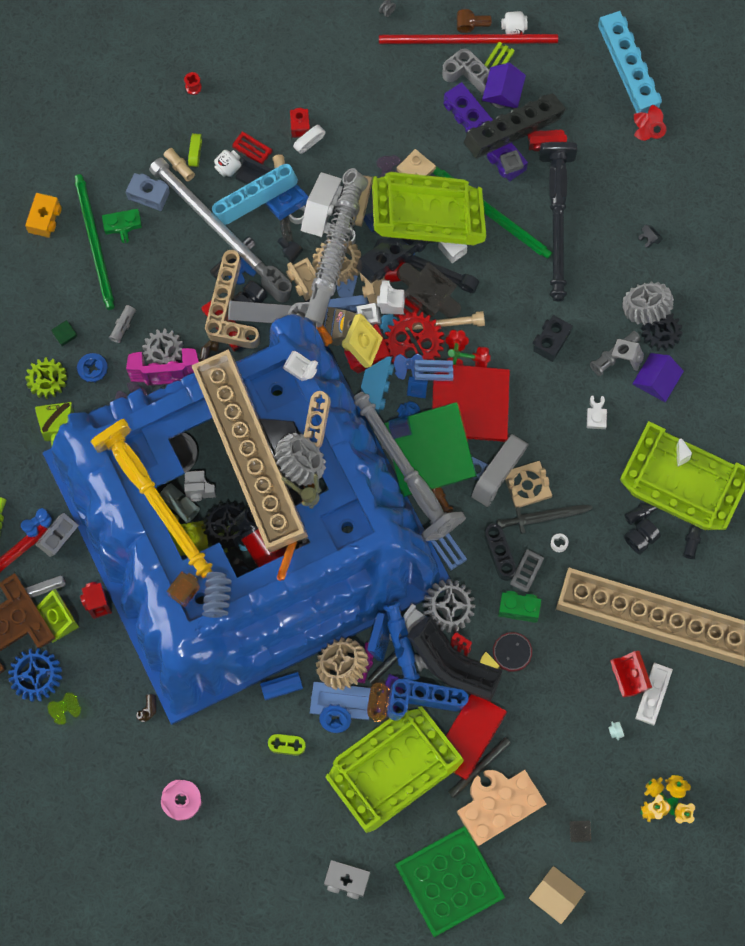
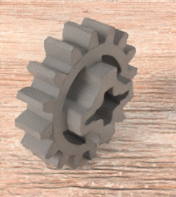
[142,329,183,365]

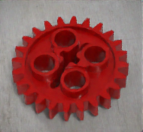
[384,311,445,371]

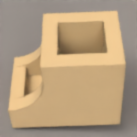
[397,149,436,176]

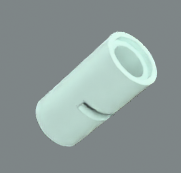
[160,483,200,523]

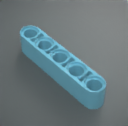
[212,164,298,225]

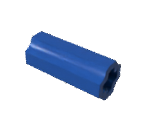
[260,672,303,701]

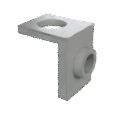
[612,339,644,371]

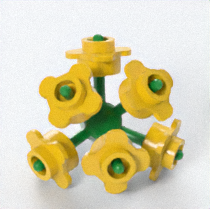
[640,775,695,824]

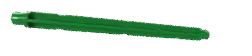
[432,167,552,259]
[74,174,115,310]

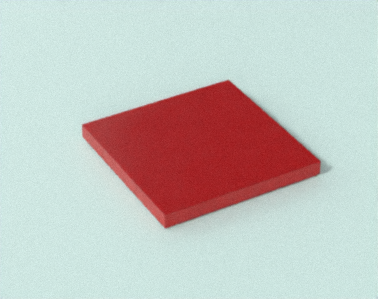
[432,365,510,442]

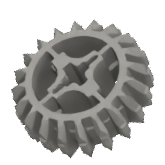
[623,281,674,325]
[274,432,326,486]
[422,579,475,633]

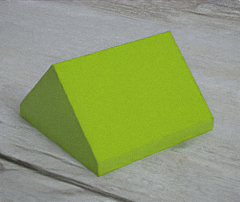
[37,589,79,643]

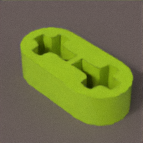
[188,133,202,167]
[268,734,306,756]

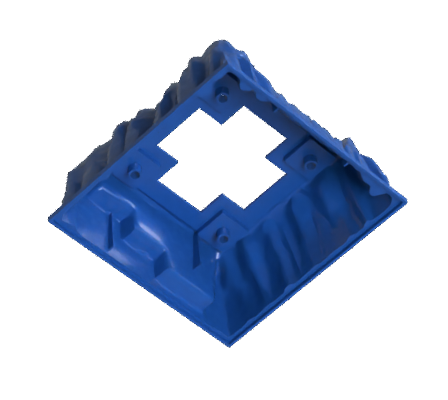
[43,314,453,725]

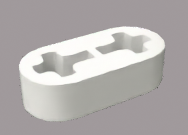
[293,125,325,154]

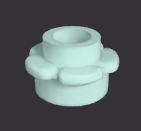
[608,721,624,740]

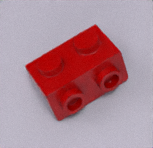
[528,130,567,151]
[610,651,652,697]

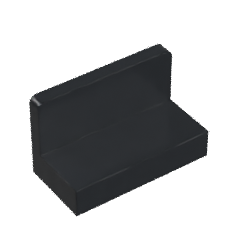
[235,156,273,184]

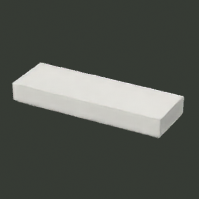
[635,663,673,726]

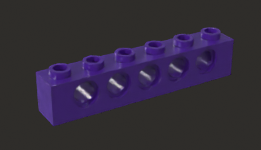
[443,82,528,182]

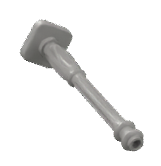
[354,392,466,541]

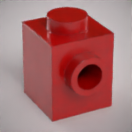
[290,108,310,138]

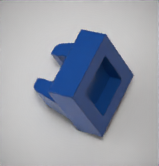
[407,376,428,398]

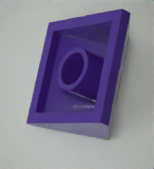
[482,62,526,108]
[632,353,684,402]

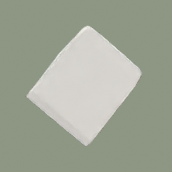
[676,439,692,467]

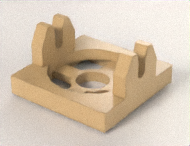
[505,461,552,509]

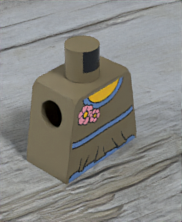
[324,307,357,346]

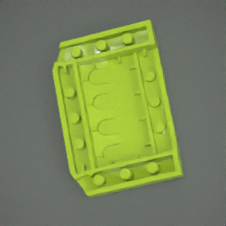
[372,172,486,245]
[620,421,745,530]
[326,706,464,833]

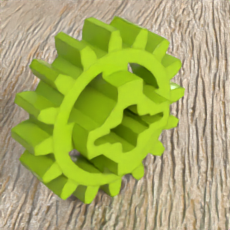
[25,357,67,399]

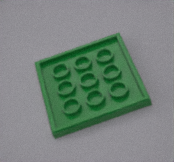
[384,402,477,497]
[395,826,505,937]

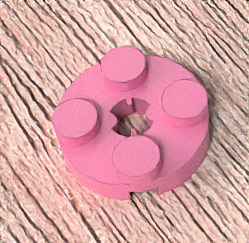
[161,780,201,821]

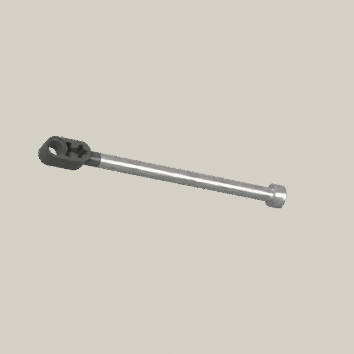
[149,158,292,303]

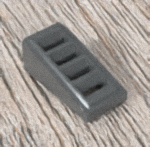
[510,550,544,593]

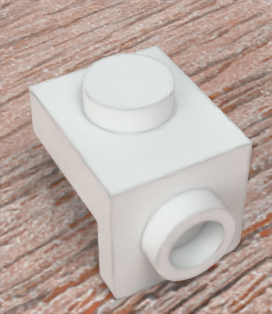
[283,351,318,381]

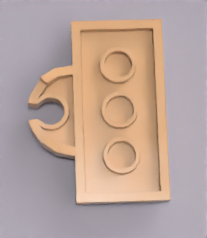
[457,770,546,846]

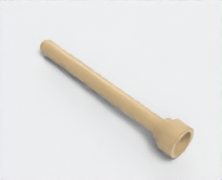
[405,311,485,331]

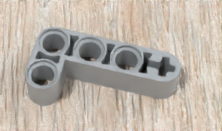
[442,49,505,108]
[471,434,528,507]

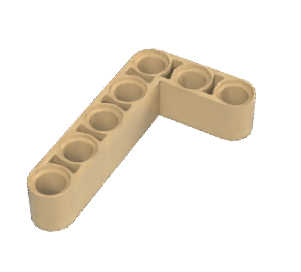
[205,250,260,348]

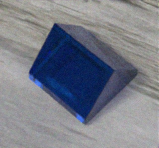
[389,416,412,439]

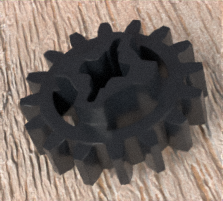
[641,313,683,351]

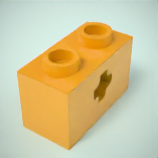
[25,193,61,238]

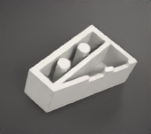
[301,172,343,237]

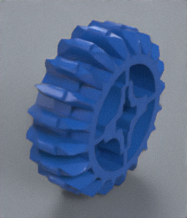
[8,648,62,702]

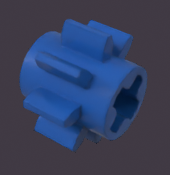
[397,401,420,419]

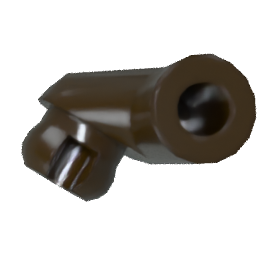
[199,340,219,362]
[136,694,157,722]

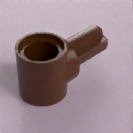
[457,9,492,33]

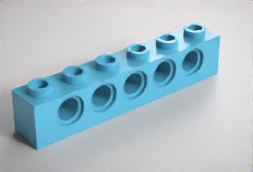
[598,11,662,113]

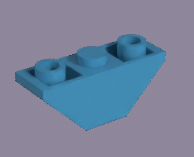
[361,356,394,415]

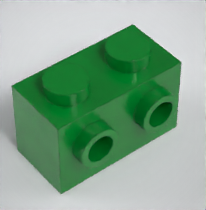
[498,591,541,623]

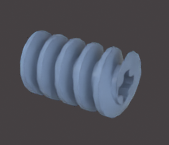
[202,572,232,618]

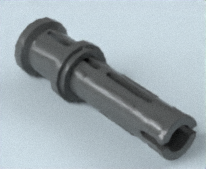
[590,331,641,376]

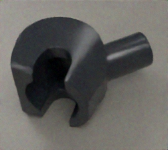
[277,237,303,264]

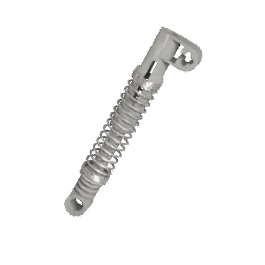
[288,168,368,327]

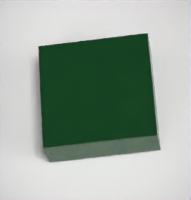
[51,320,77,346]

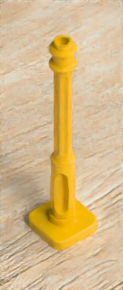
[91,419,213,579]

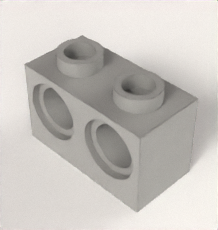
[35,513,79,557]

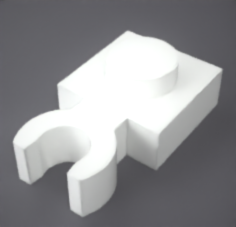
[587,396,607,429]

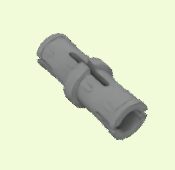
[109,305,136,343]

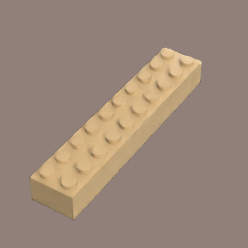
[192,350,308,553]
[556,568,745,667]

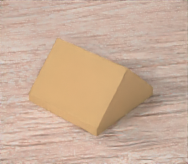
[529,866,586,924]

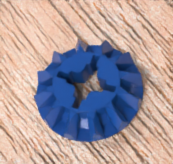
[77,353,107,383]
[319,704,351,733]

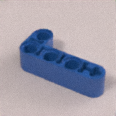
[387,679,469,721]

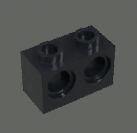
[532,315,573,362]

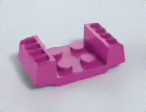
[126,348,199,386]

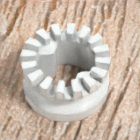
[550,533,568,552]

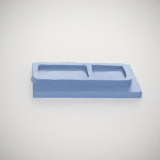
[310,682,372,720]

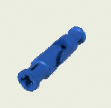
[383,601,420,681]

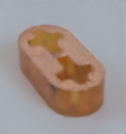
[367,683,390,722]

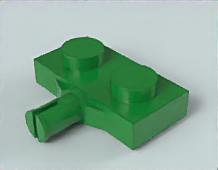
[102,209,142,243]

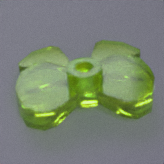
[48,693,81,725]

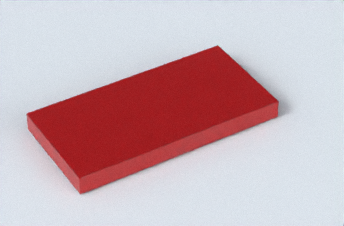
[446,694,507,781]

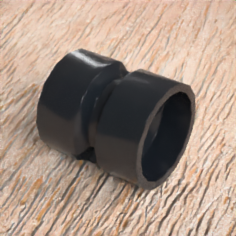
[232,280,267,303]
[624,518,661,555]

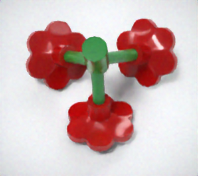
[445,330,491,368]

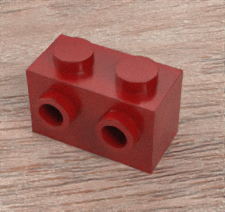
[80,582,112,619]

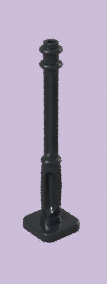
[539,142,577,302]

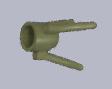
[281,473,321,509]

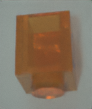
[167,571,200,607]

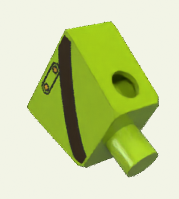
[35,402,74,446]

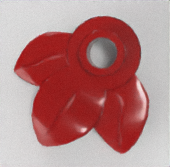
[634,105,666,140]

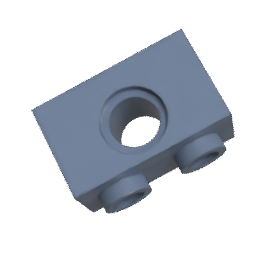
[126,173,170,211]

